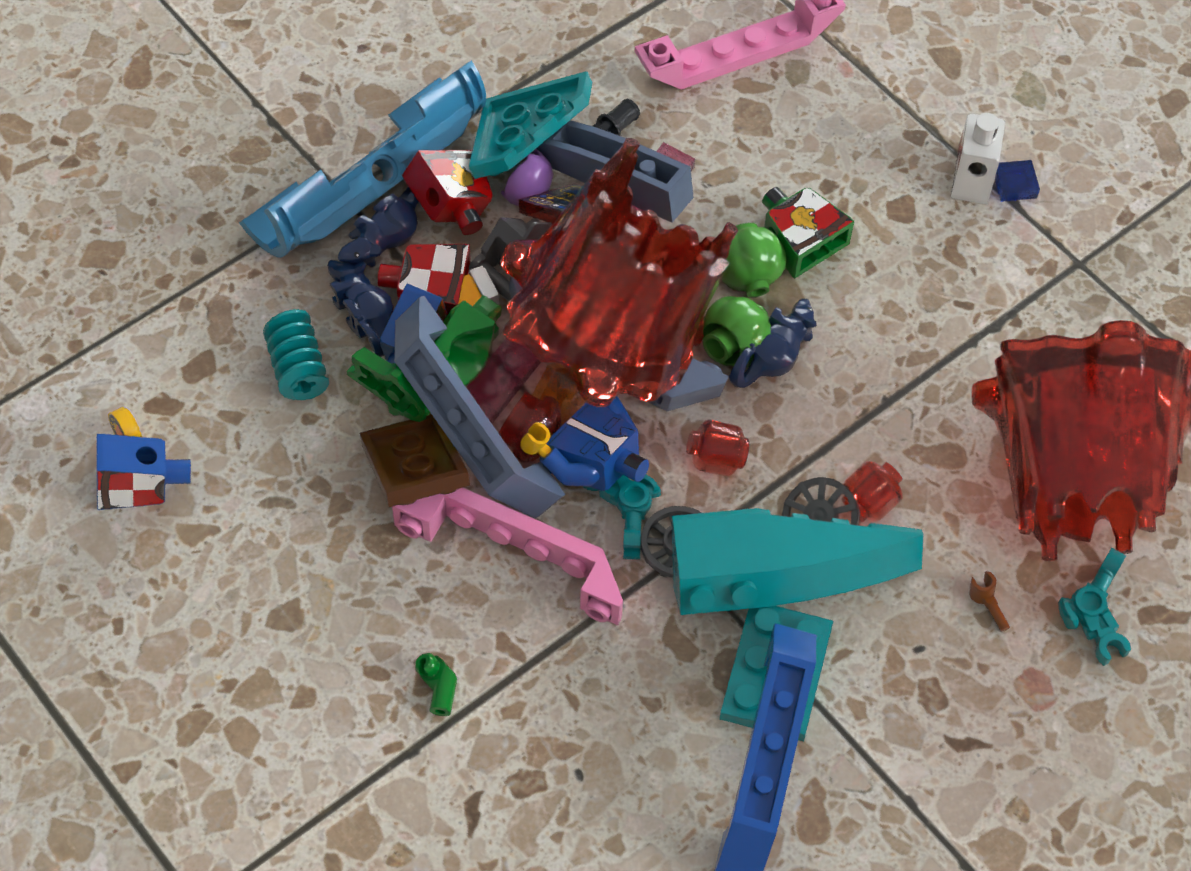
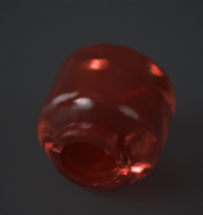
[686,419,749,476]
[841,461,903,522]

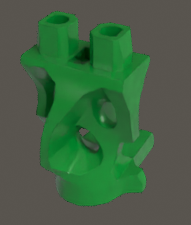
[347,295,502,422]

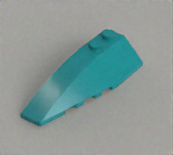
[672,508,924,615]

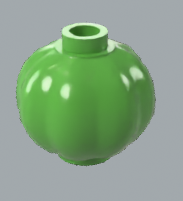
[713,223,787,297]
[700,296,772,367]

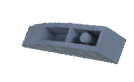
[531,120,694,223]

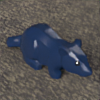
[338,187,419,268]
[327,260,394,357]
[729,299,817,388]

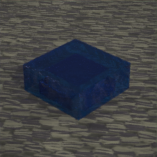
[995,160,1040,202]

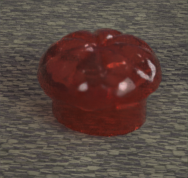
[498,392,561,463]

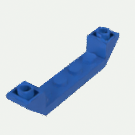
[714,623,817,871]

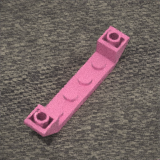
[634,0,846,90]
[392,488,623,625]

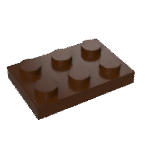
[359,414,470,507]

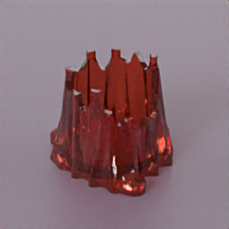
[500,138,738,407]
[971,320,1191,561]

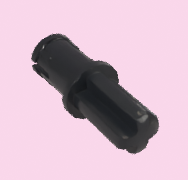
[593,98,640,136]

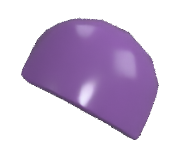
[501,149,554,206]

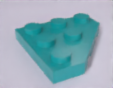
[469,71,593,179]

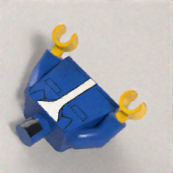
[521,364,649,491]

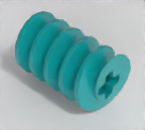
[263,309,329,401]

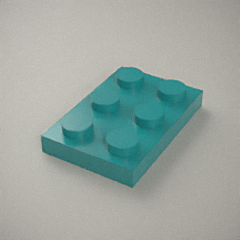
[719,606,834,742]

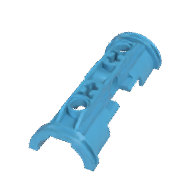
[239,60,486,258]

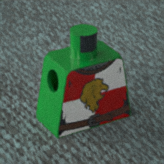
[762,187,854,279]

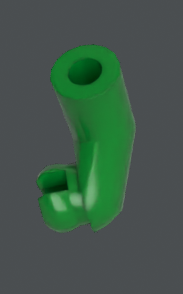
[415,653,457,716]

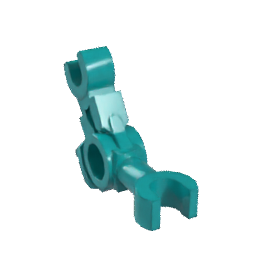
[583,474,661,559]
[1058,547,1131,666]

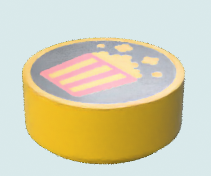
[108,407,142,437]

